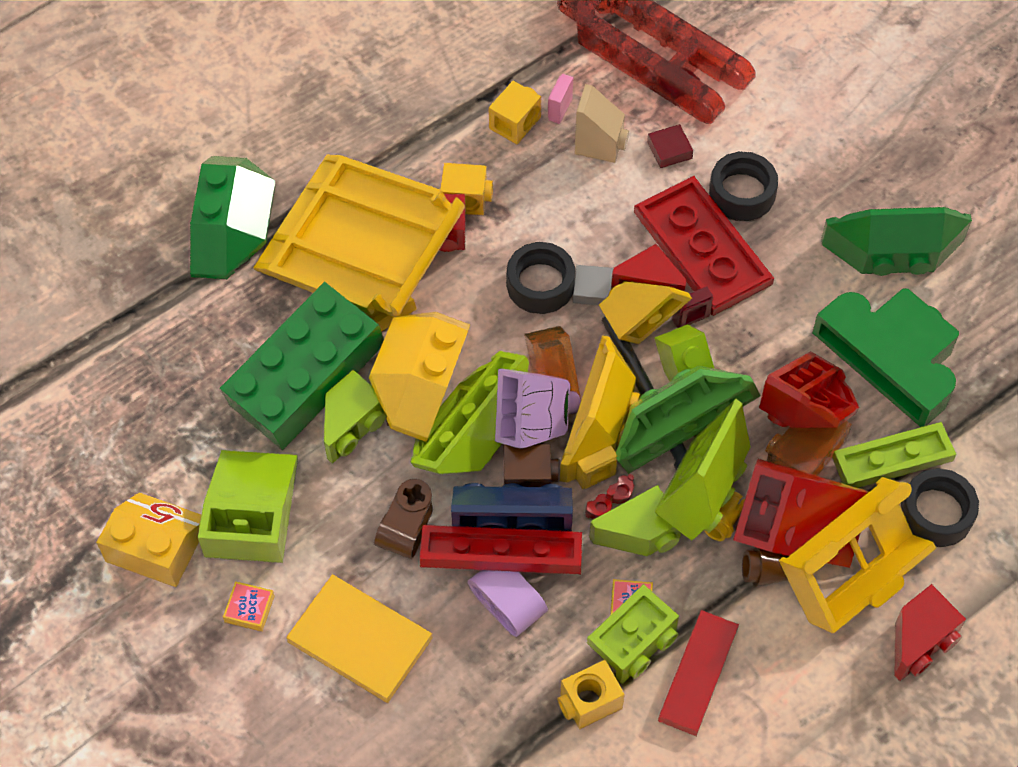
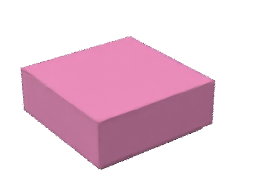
[548,74,573,124]

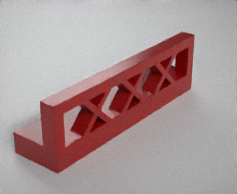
[420,525,582,575]

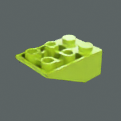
[198,450,298,563]

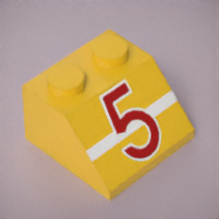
[96,492,201,587]

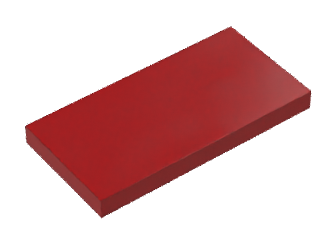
[634,176,774,316]

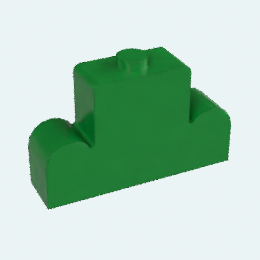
[812,288,959,427]

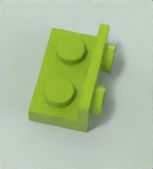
[587,584,679,684]

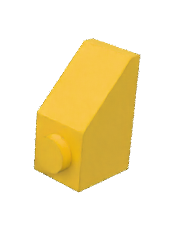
[599,282,692,344]

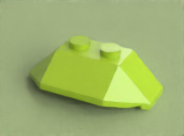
[410,351,529,474]

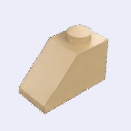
[575,84,629,163]

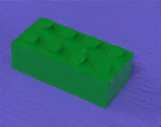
[219,281,384,451]

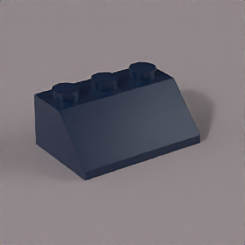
[451,483,573,532]

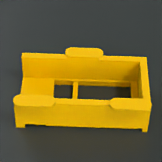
[779,477,936,634]

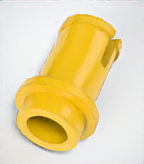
[704,492,745,541]

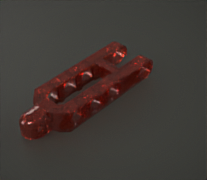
[557,0,756,124]

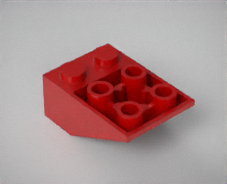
[733,458,870,568]

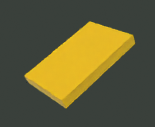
[286,574,433,703]

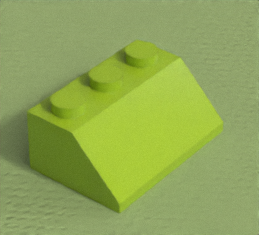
[654,399,751,541]

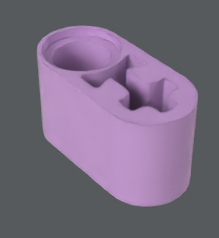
[468,570,548,637]

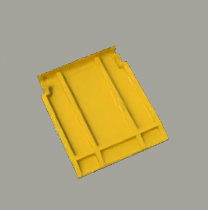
[253,154,465,317]

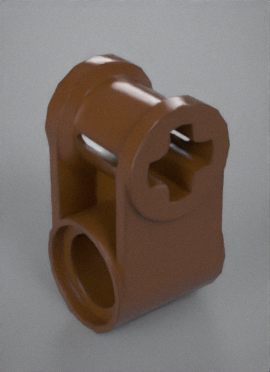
[374,479,433,560]

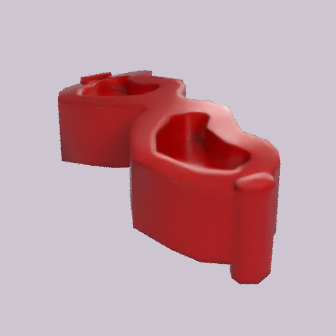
[585,474,634,519]

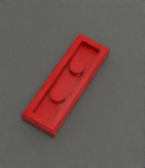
[658,610,739,737]

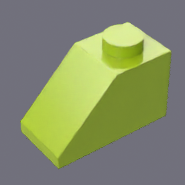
[589,485,681,556]

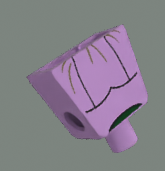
[495,369,581,448]

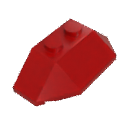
[759,351,859,428]

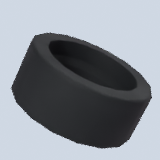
[709,151,778,221]
[506,242,576,314]
[901,468,979,547]

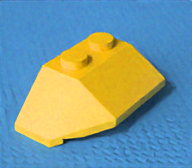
[369,312,470,442]
[560,335,640,483]

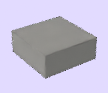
[573,265,613,305]

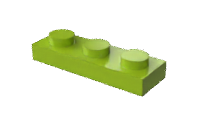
[832,422,957,488]

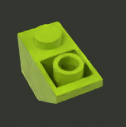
[654,324,715,382]
[324,370,386,464]

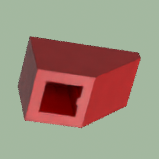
[894,584,966,681]

